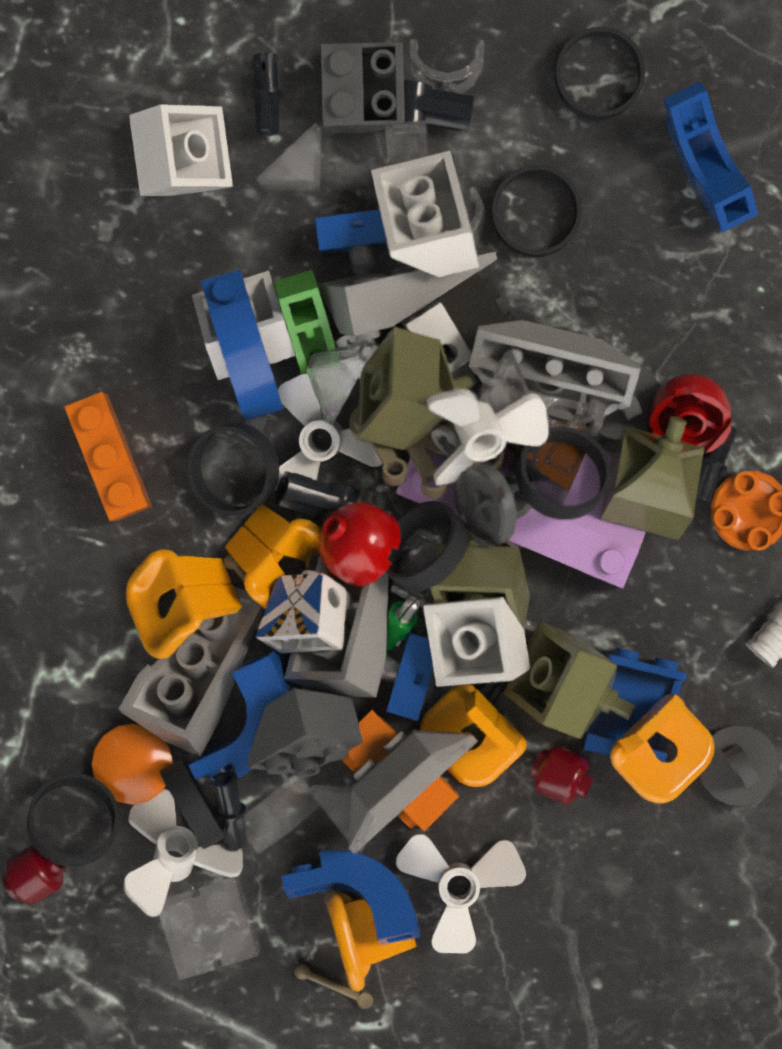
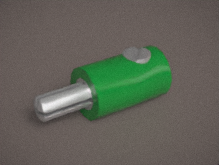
[386,596,420,650]

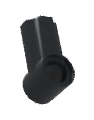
[403,80,474,132]
[275,471,361,522]

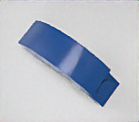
[663,81,759,233]
[201,269,283,421]
[188,649,290,780]
[282,850,421,946]

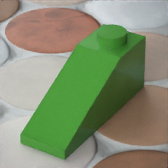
[273,270,350,404]

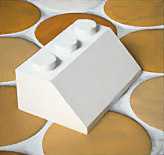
[371,151,479,277]

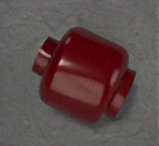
[530,745,594,806]
[2,845,66,904]

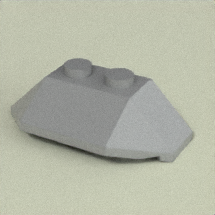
[469,320,641,425]
[349,730,478,854]

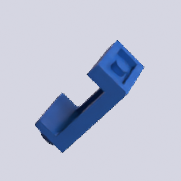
[581,647,687,763]

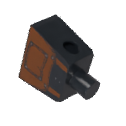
[504,414,596,504]

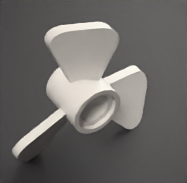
[275,373,382,490]
[427,389,549,485]
[124,789,243,916]
[396,834,526,953]

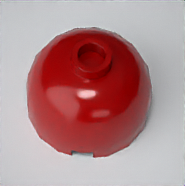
[650,374,731,453]
[318,502,400,587]

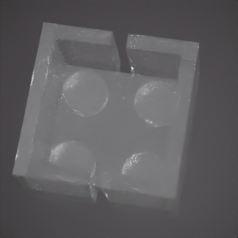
[159,875,260,981]

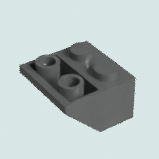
[321,42,405,134]
[247,688,363,778]

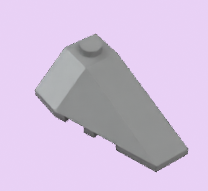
[317,250,497,341]
[284,573,389,697]
[119,586,264,757]

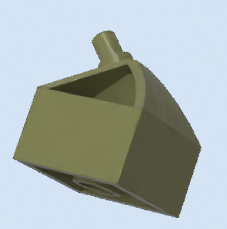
[358,327,474,450]
[600,416,704,540]
[431,523,530,628]
[503,621,636,739]

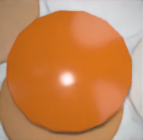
[711,471,782,551]
[92,723,173,805]

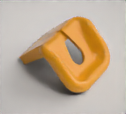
[225,504,335,610]
[126,549,242,659]
[419,684,527,787]
[610,694,715,803]
[324,891,417,992]

